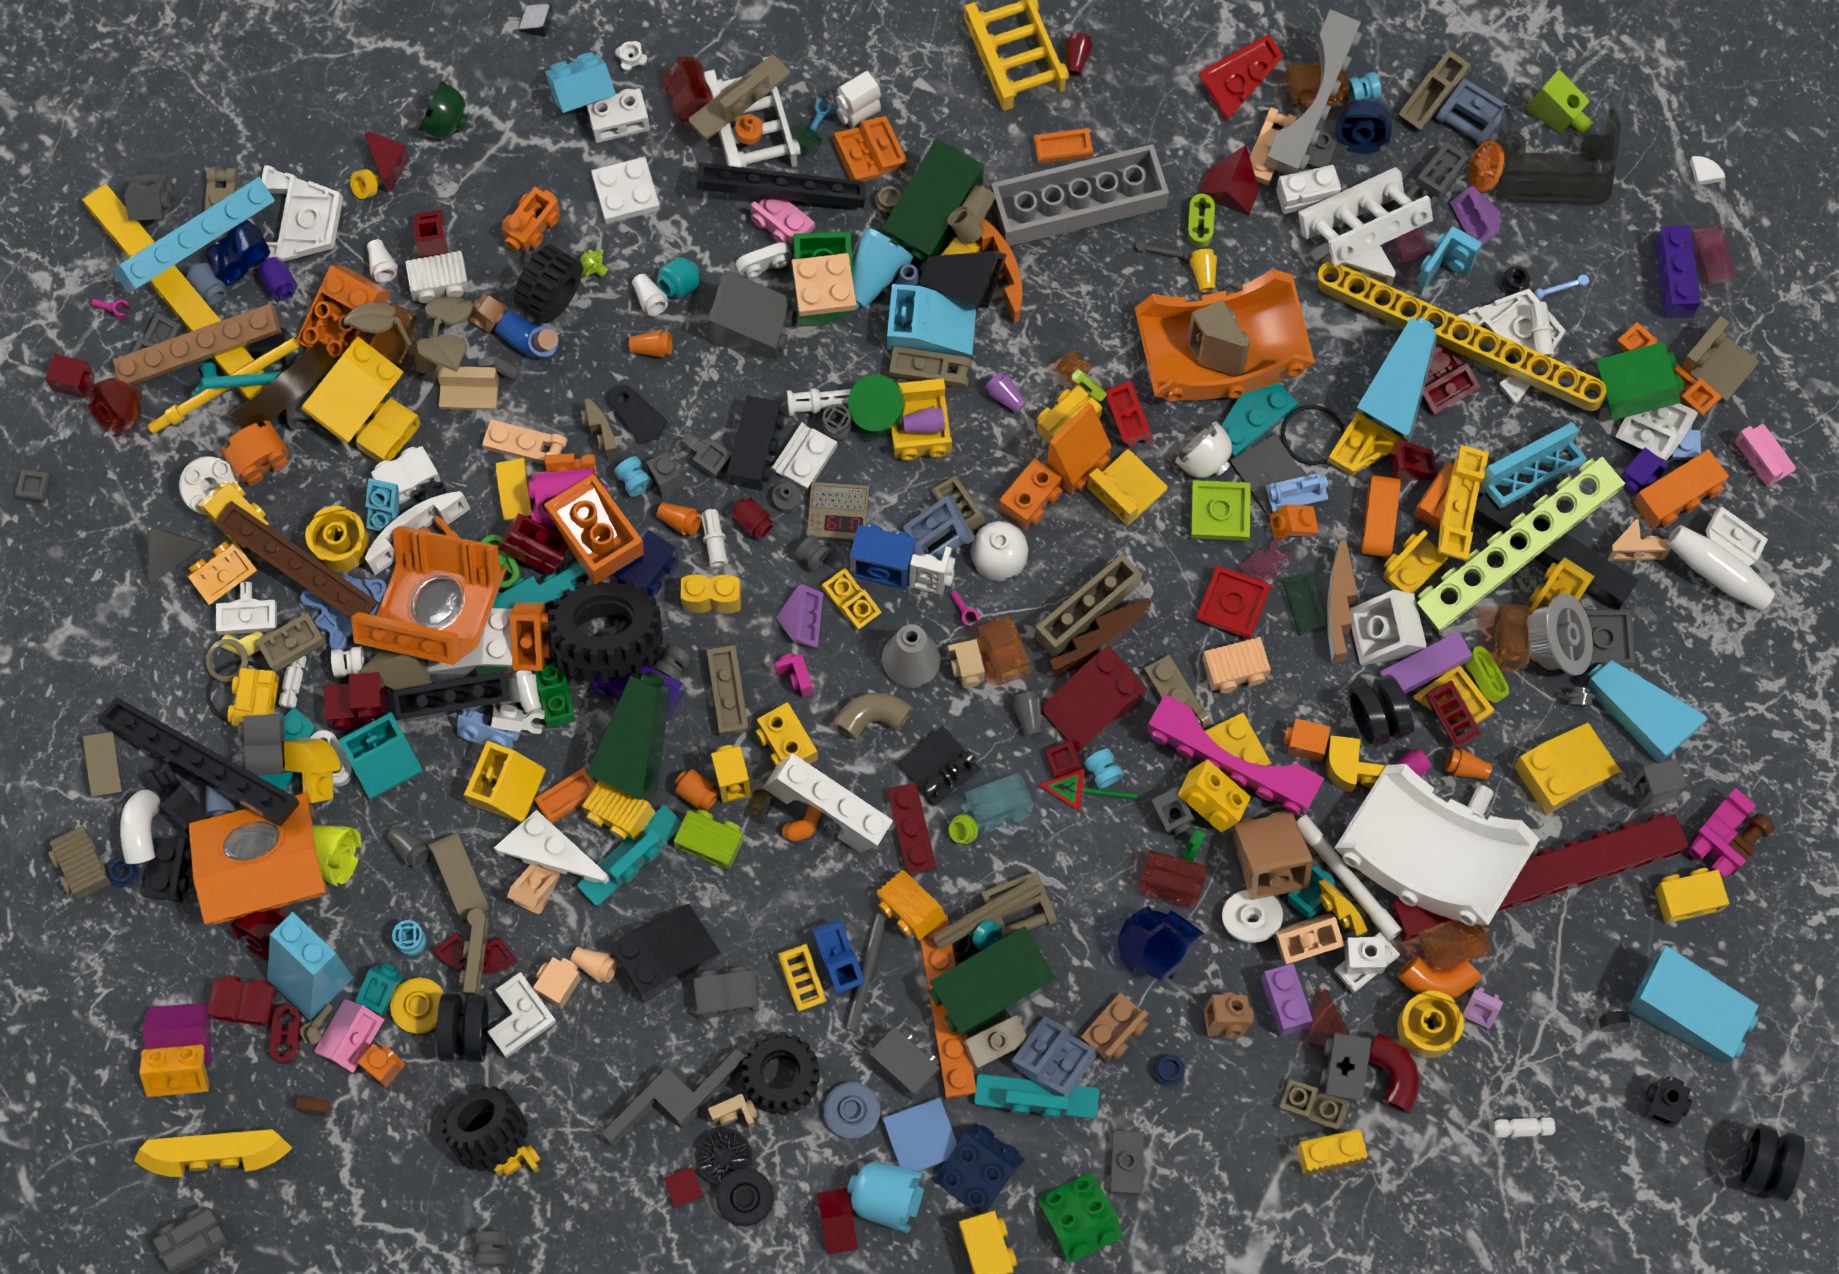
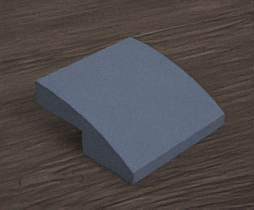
[1011,1016,1097,1097]

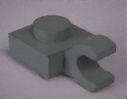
[681,433,732,479]

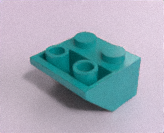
[338,712,423,800]

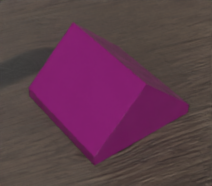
[142,1002,212,1064]

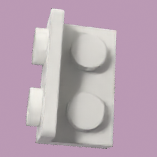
[909,546,956,595]

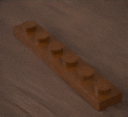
[214,501,378,619]

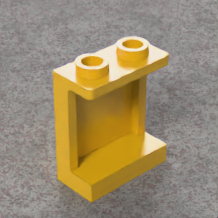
[891,378,952,461]

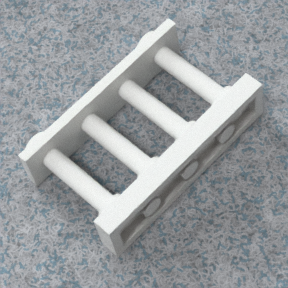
[704,57,801,168]
[1298,167,1433,266]

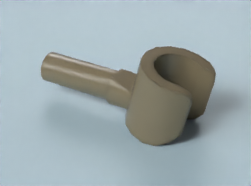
[299,1004,333,1044]

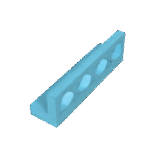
[1480,422,1587,508]

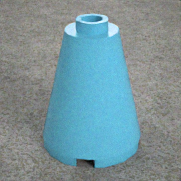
[852,228,913,310]

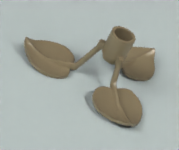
[344,296,473,373]

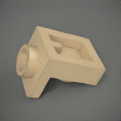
[708,1094,758,1129]

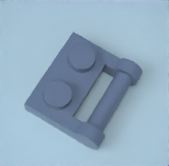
[1436,78,1511,146]
[903,495,975,560]

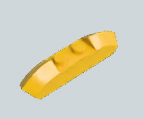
[134,1129,293,1177]

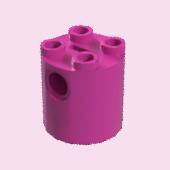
[529,468,608,529]

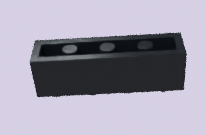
[392,671,520,722]

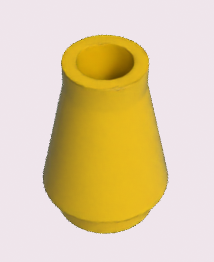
[1189,249,1217,292]

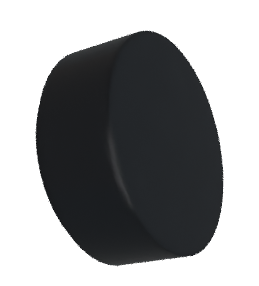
[1598,1011,1631,1032]

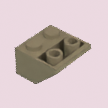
[1187,300,1250,376]

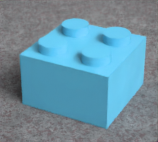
[545,52,616,113]

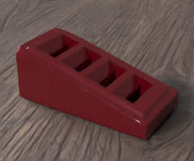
[1426,680,1482,749]

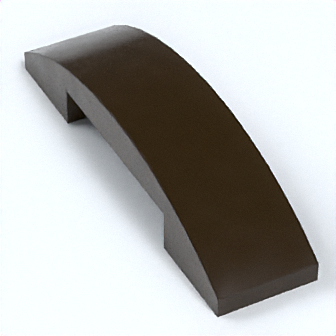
[229,341,337,429]

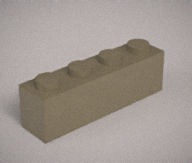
[1034,553,1142,658]

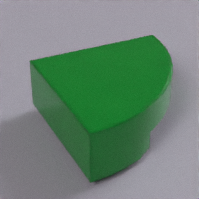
[1180,829,1206,867]

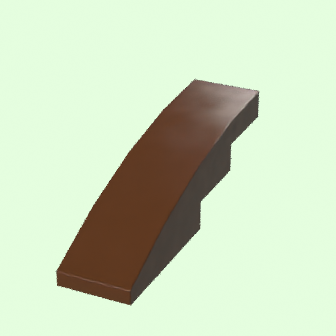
[1048,598,1151,679]

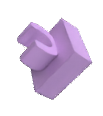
[1463,987,1503,1029]

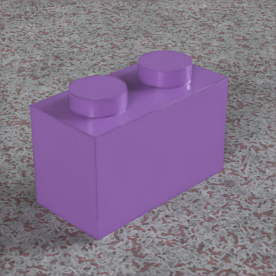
[1261,963,1313,1036]

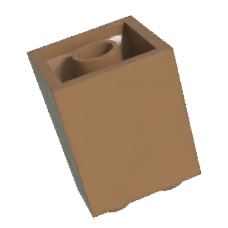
[1232,812,1313,900]

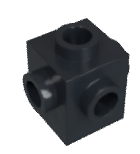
[1644,1076,1692,1128]

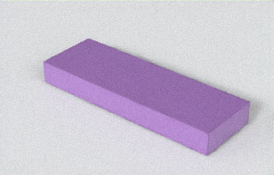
[1380,631,1473,694]

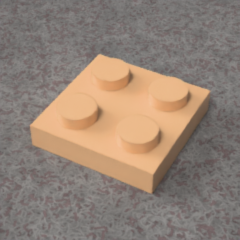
[792,253,856,316]

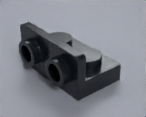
[143,837,192,902]

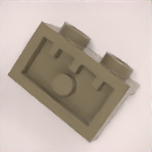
[256,612,326,672]

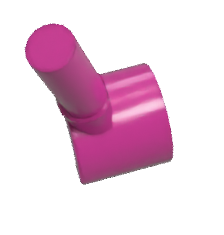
[91,299,130,321]
[950,590,979,627]

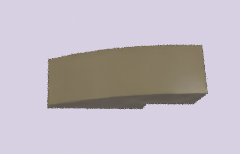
[1398,49,1472,131]

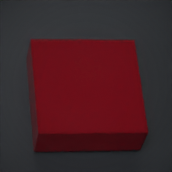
[1044,739,1083,778]
[664,1167,704,1209]

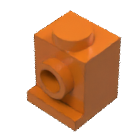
[357,1043,406,1088]

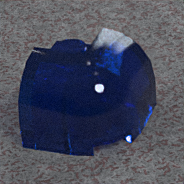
[1117,906,1204,982]

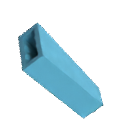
[1585,660,1708,763]

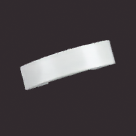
[365,491,471,575]

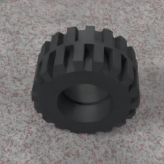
[514,244,583,323]
[742,1032,820,1115]
[442,1086,528,1172]

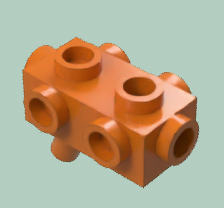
[502,187,560,253]

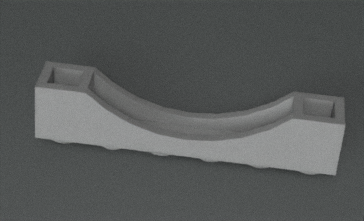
[1264,9,1362,175]

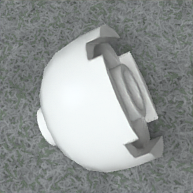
[1175,422,1232,478]
[970,521,1029,581]

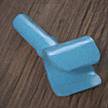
[807,99,836,136]

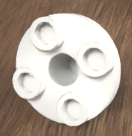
[179,456,238,515]

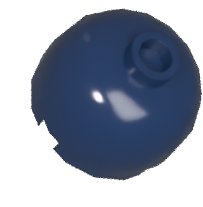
[1335,98,1392,154]

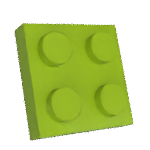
[1191,480,1251,541]

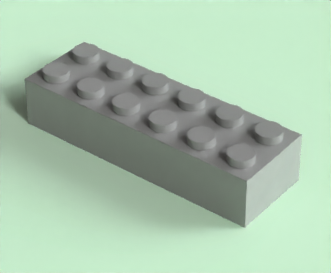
[991,144,1169,246]

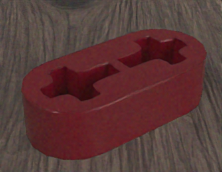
[269,1004,303,1064]

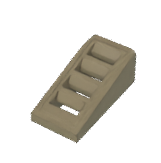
[931,475,986,534]

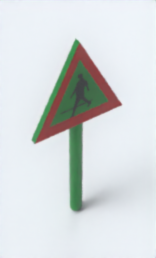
[1039,768,1139,812]

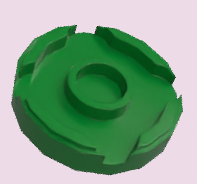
[848,374,905,432]

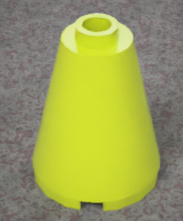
[273,825,361,886]

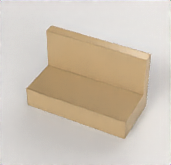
[437,366,499,410]

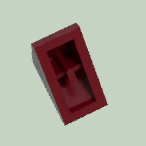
[364,131,409,193]
[1389,439,1438,482]
[817,1188,858,1255]

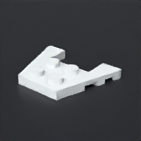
[245,165,343,269]
[1454,289,1566,405]

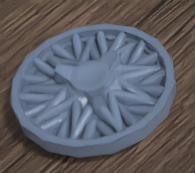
[824,1082,880,1140]

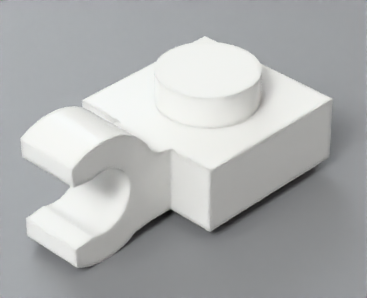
[491,705,545,734]

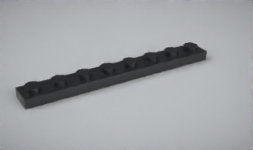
[97,697,300,827]

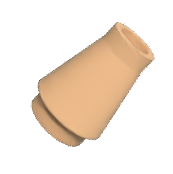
[571,947,618,983]

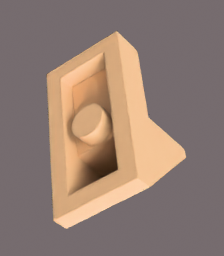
[1606,519,1671,561]
[507,864,560,914]

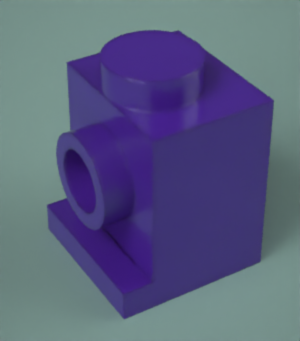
[1620,447,1668,495]

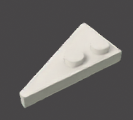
[494,810,610,884]

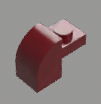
[413,210,449,258]

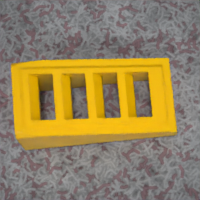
[777,944,827,1012]

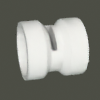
[331,646,365,679]

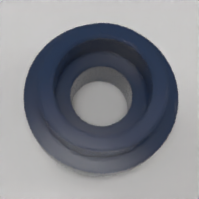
[108,857,139,888]

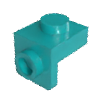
[1288,865,1335,919]

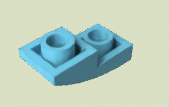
[365,478,399,532]

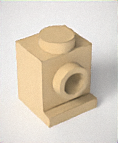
[947,639,985,688]

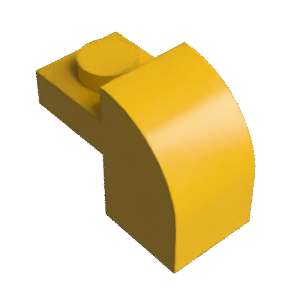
[1325,735,1386,793]
[284,738,341,803]

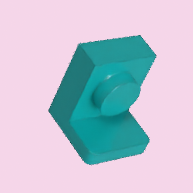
[355,963,405,1015]

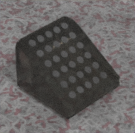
[744,789,775,824]

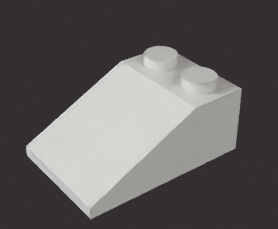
[427,608,516,675]

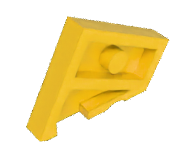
[1413,666,1495,729]

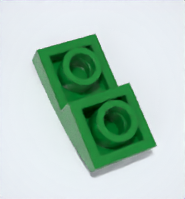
[534,662,576,728]

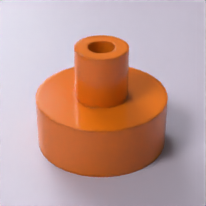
[734,114,763,145]

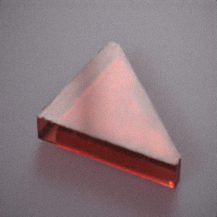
[1305,989,1349,1058]

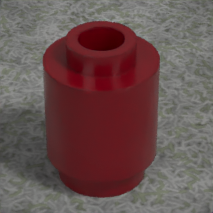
[731,497,775,540]

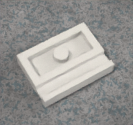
[772,422,838,492]

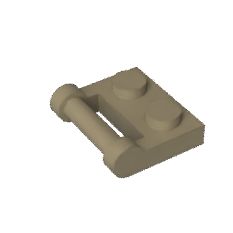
[981,871,1057,939]

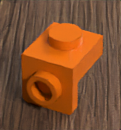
[1270,504,1319,541]

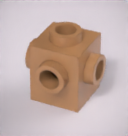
[1203,992,1254,1039]

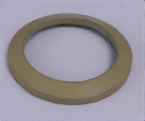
[206,639,248,682]

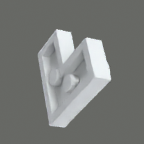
[488,972,556,1058]

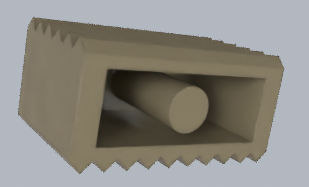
[48,826,112,900]

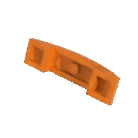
[977,219,1022,324]
[1617,322,1722,417]

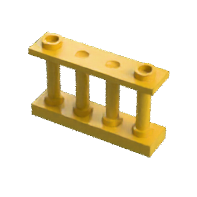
[964,0,1069,111]

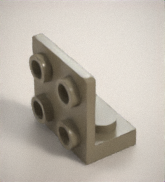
[1681,316,1759,402]

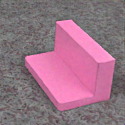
[1734,424,1796,487]
[314,999,385,1073]

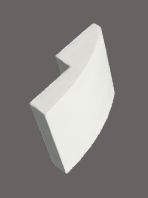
[1615,403,1698,460]

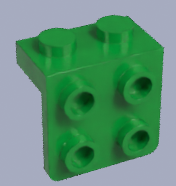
[1038,1174,1123,1264]

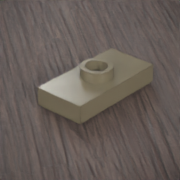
[962,1014,1028,1068]

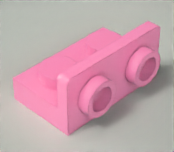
[750,198,815,250]

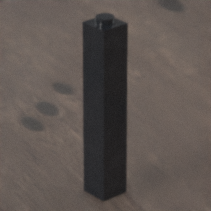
[1473,491,1639,610]

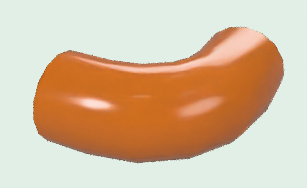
[1397,956,1482,998]

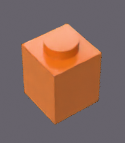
[1283,718,1331,763]

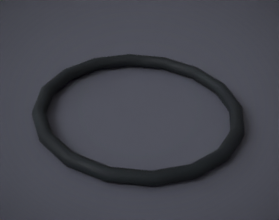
[1281,405,1345,465]
[206,660,265,722]

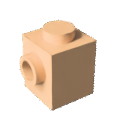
[533,957,581,1009]

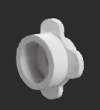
[615,41,647,71]

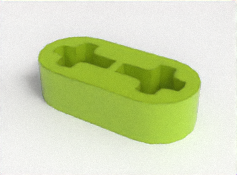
[1187,194,1215,248]

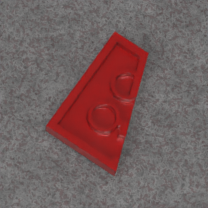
[1198,34,1284,122]

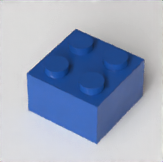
[850,524,916,590]

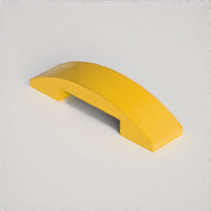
[1438,445,1489,561]

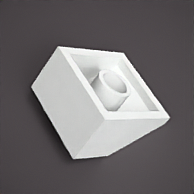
[1350,589,1427,665]

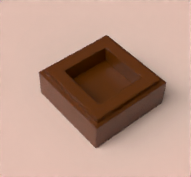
[296,1096,334,1117]

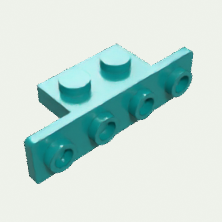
[578,806,682,907]
[974,1074,1099,1119]

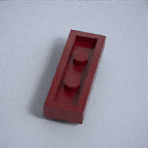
[887,783,937,876]

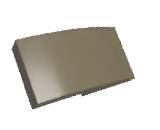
[581,399,619,461]
[83,731,122,796]
[1279,1079,1350,1133]

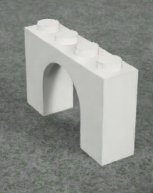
[762,753,893,854]

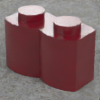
[207,975,278,1027]

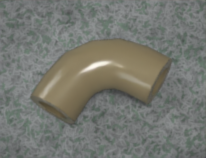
[832,693,914,740]

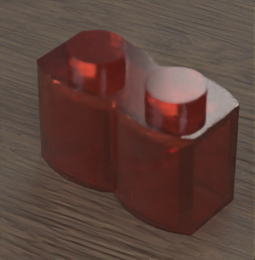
[664,57,713,122]

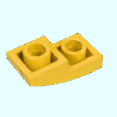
[496,458,533,520]
[821,568,882,630]
[1319,879,1367,936]

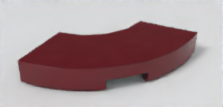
[432,932,518,975]

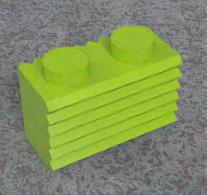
[674,809,744,871]

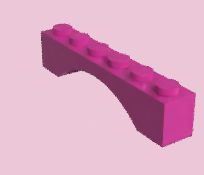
[1146,694,1324,816]

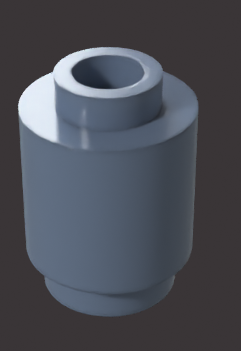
[186,263,227,306]
[206,785,236,818]

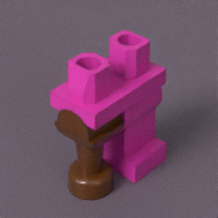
[1687,788,1775,879]

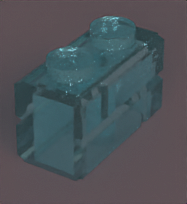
[964,772,1033,832]

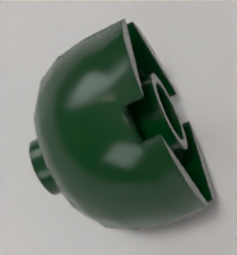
[418,81,468,139]

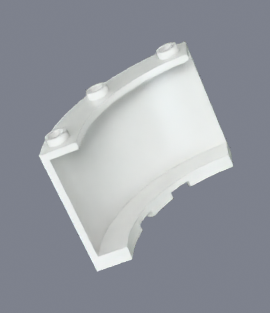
[1335,764,1540,926]

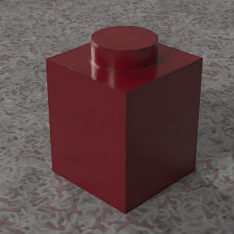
[45,354,95,398]

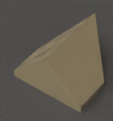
[359,649,432,691]

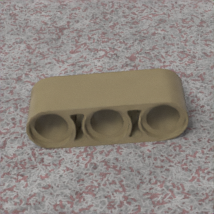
[430,832,490,922]

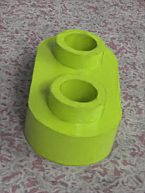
[1466,646,1509,703]

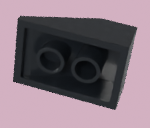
[610,904,721,1003]

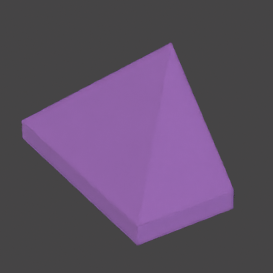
[1450,186,1500,246]
[776,584,823,649]

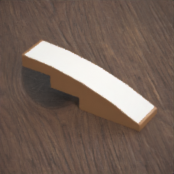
[1327,540,1358,664]

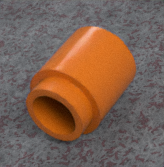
[674,769,720,811]

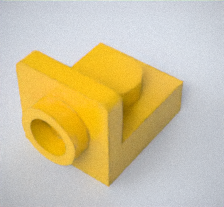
[494,1144,541,1177]

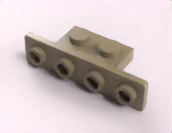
[689,54,790,140]

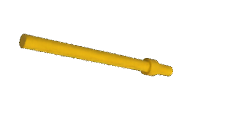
[148,338,299,434]

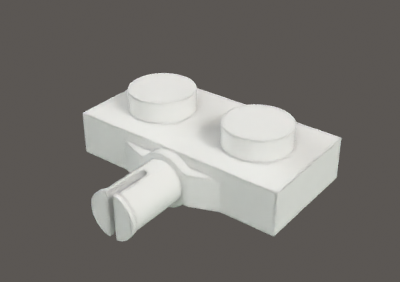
[216,582,277,635]

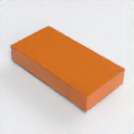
[1034,128,1093,164]
[534,767,596,824]

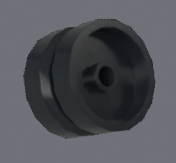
[1348,674,1414,749]
[436,994,489,1063]
[1740,1123,1805,1202]

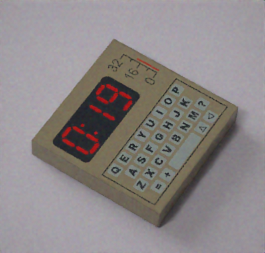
[807,482,869,543]

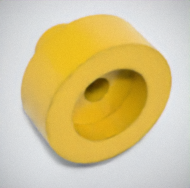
[350,169,380,199]

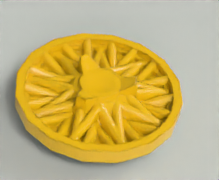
[390,977,445,1035]

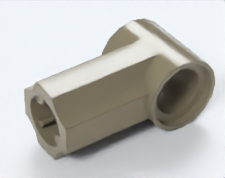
[948,185,996,244]

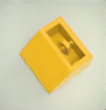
[464,741,546,823]

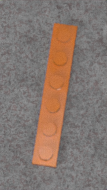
[920,915,976,1099]

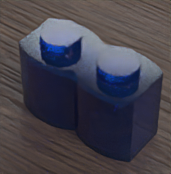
[205,220,271,286]

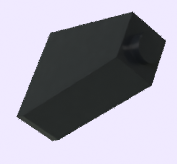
[919,251,1007,308]

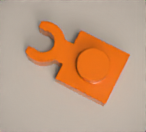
[545,453,597,476]

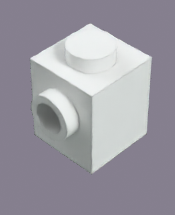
[1344,937,1391,974]

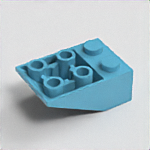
[887,284,977,357]

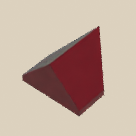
[1197,145,1259,216]

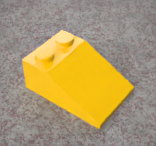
[301,337,404,444]
[1514,723,1621,816]

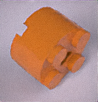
[220,421,289,486]

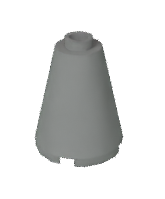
[882,624,941,688]

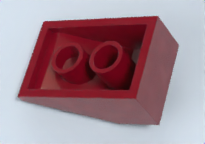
[1041,646,1147,753]

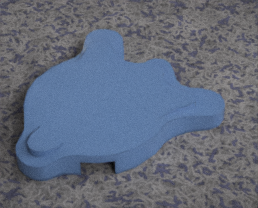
[300,576,387,651]

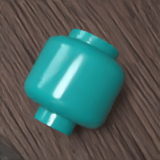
[657,257,699,299]

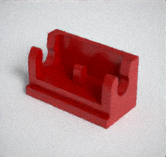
[1105,381,1154,448]

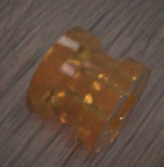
[1056,349,1092,386]

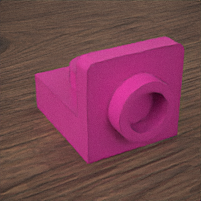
[774,654,814,698]

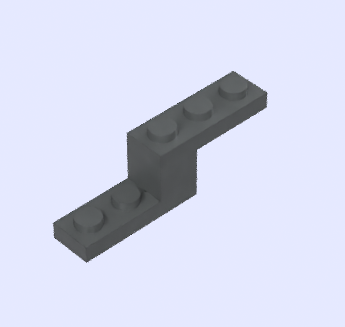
[602,1048,746,1147]

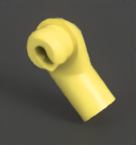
[220,631,264,656]

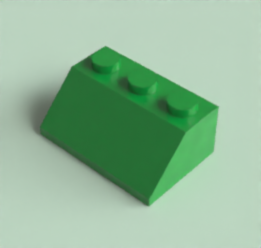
[794,232,854,326]

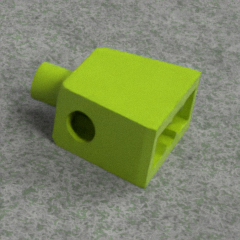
[1525,69,1594,135]

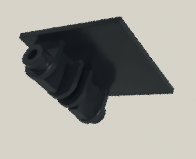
[898,726,981,806]

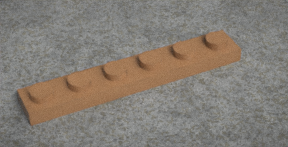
[113,304,282,388]

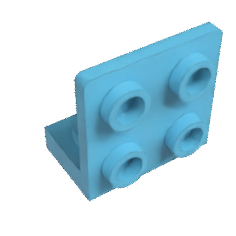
[1416,226,1482,295]

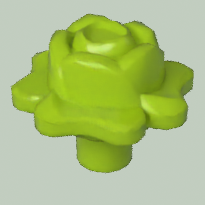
[579,249,608,278]

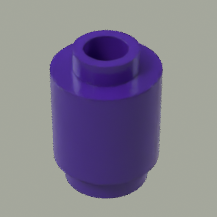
[258,257,297,300]

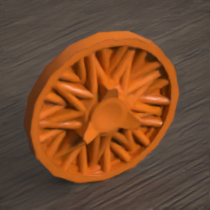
[1468,141,1504,193]

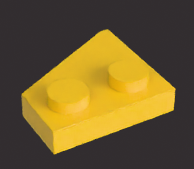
[1328,412,1405,475]

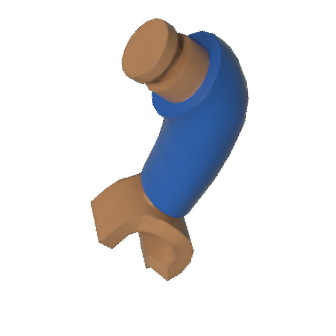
[470,294,559,358]

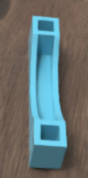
[112,177,275,293]

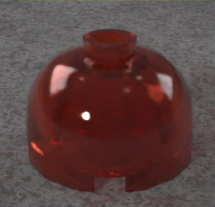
[85,378,142,437]

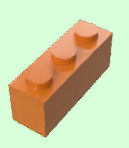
[1633,449,1729,530]

